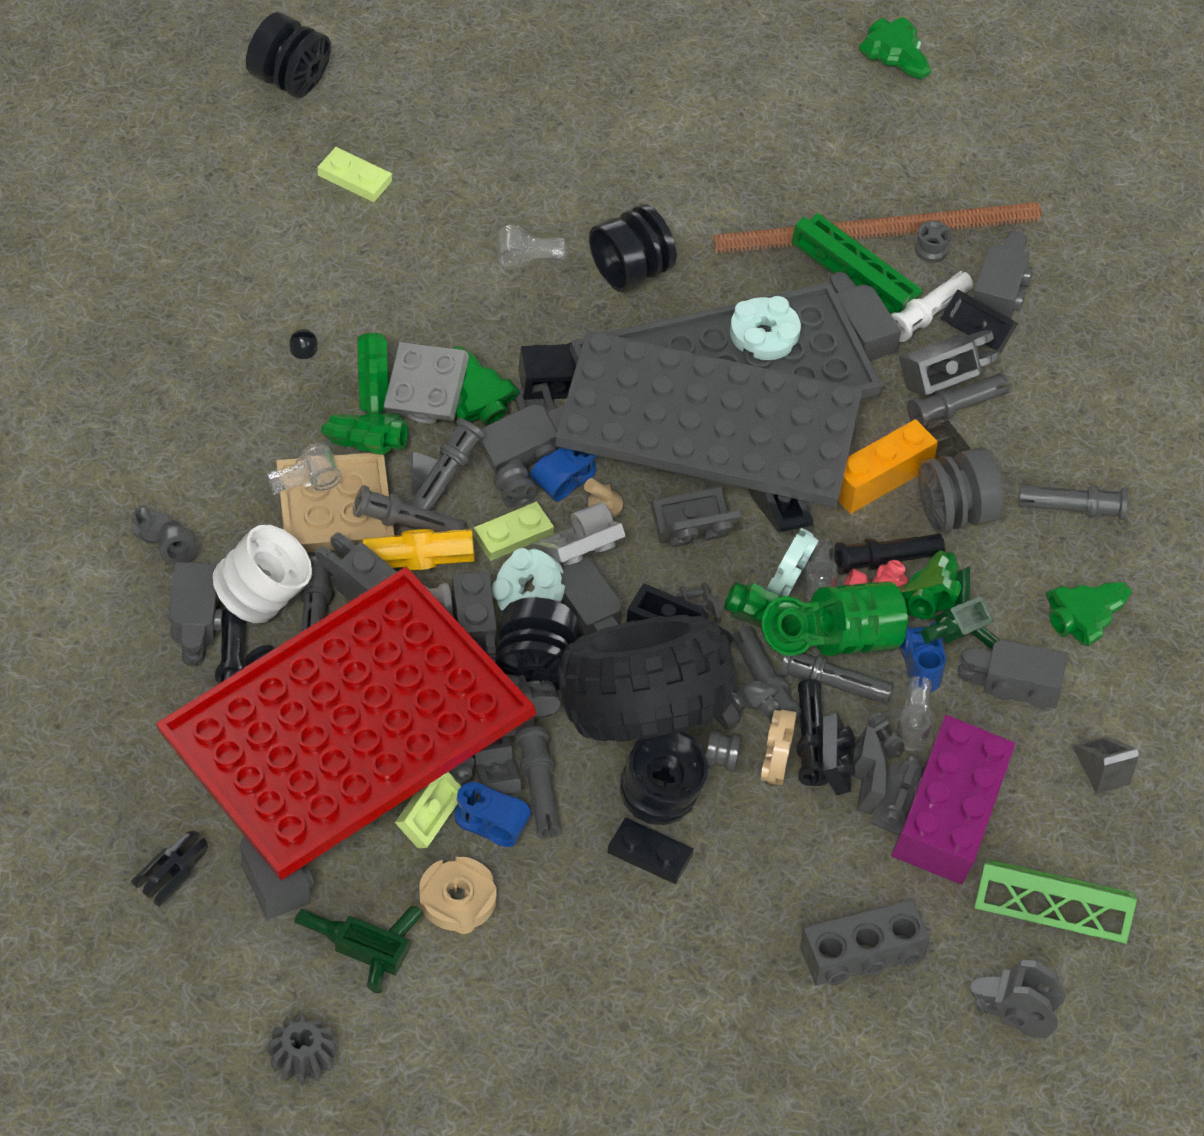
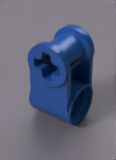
[530,447,597,502]
[900,622,946,693]
[454,782,531,847]

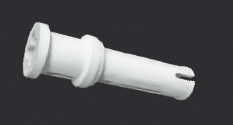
[891,271,973,342]

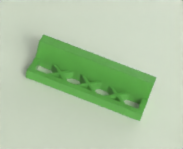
[975,858,1137,944]

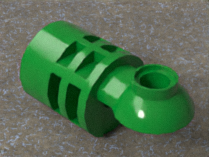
[761,581,908,656]

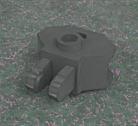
[970,960,1065,1038]

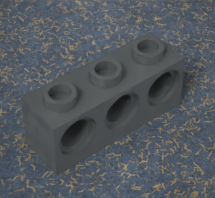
[800,900,930,986]

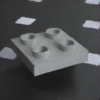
[384,342,469,424]
[531,502,626,565]

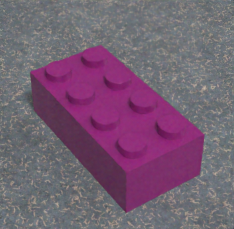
[891,715,1016,884]

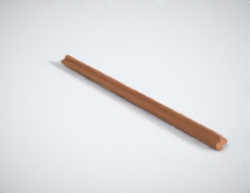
[712,202,1042,254]

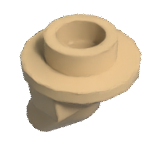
[584,478,623,518]

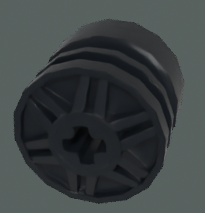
[246,12,331,98]
[589,204,677,292]
[496,597,578,691]
[619,731,708,825]

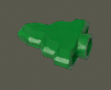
[859,17,931,79]
[357,333,388,414]
[451,345,520,426]
[321,413,408,455]
[899,550,962,620]
[724,582,788,634]
[1046,582,1132,646]

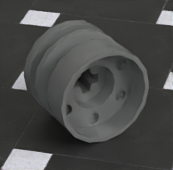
[918,447,1003,533]

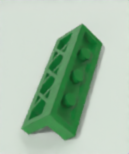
[791,212,923,314]

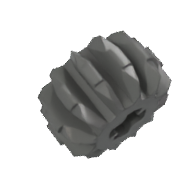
[268,1013,337,1085]

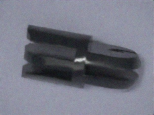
[131,831,209,907]

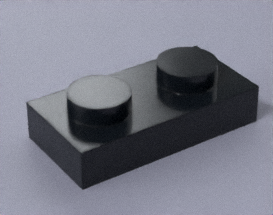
[940,289,1018,353]
[822,713,855,795]
[607,817,694,885]

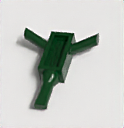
[920,566,1000,649]
[294,906,423,993]

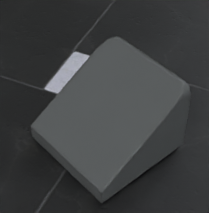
[412,452,448,495]

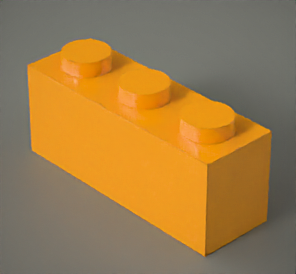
[838,419,938,514]

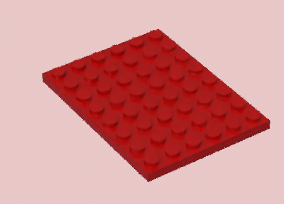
[156,566,536,881]

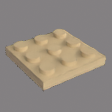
[276,453,394,553]

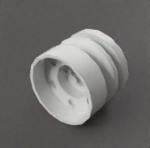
[213,525,312,623]

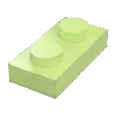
[318,147,392,202]
[473,501,554,561]
[395,772,461,849]

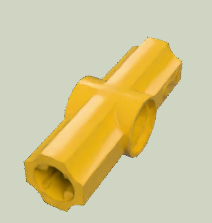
[363,529,475,570]

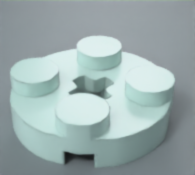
[730,296,801,360]
[766,528,819,597]
[491,548,565,611]

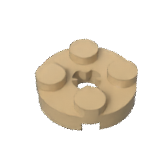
[760,709,797,786]
[419,857,497,934]

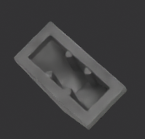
[1073,736,1139,794]

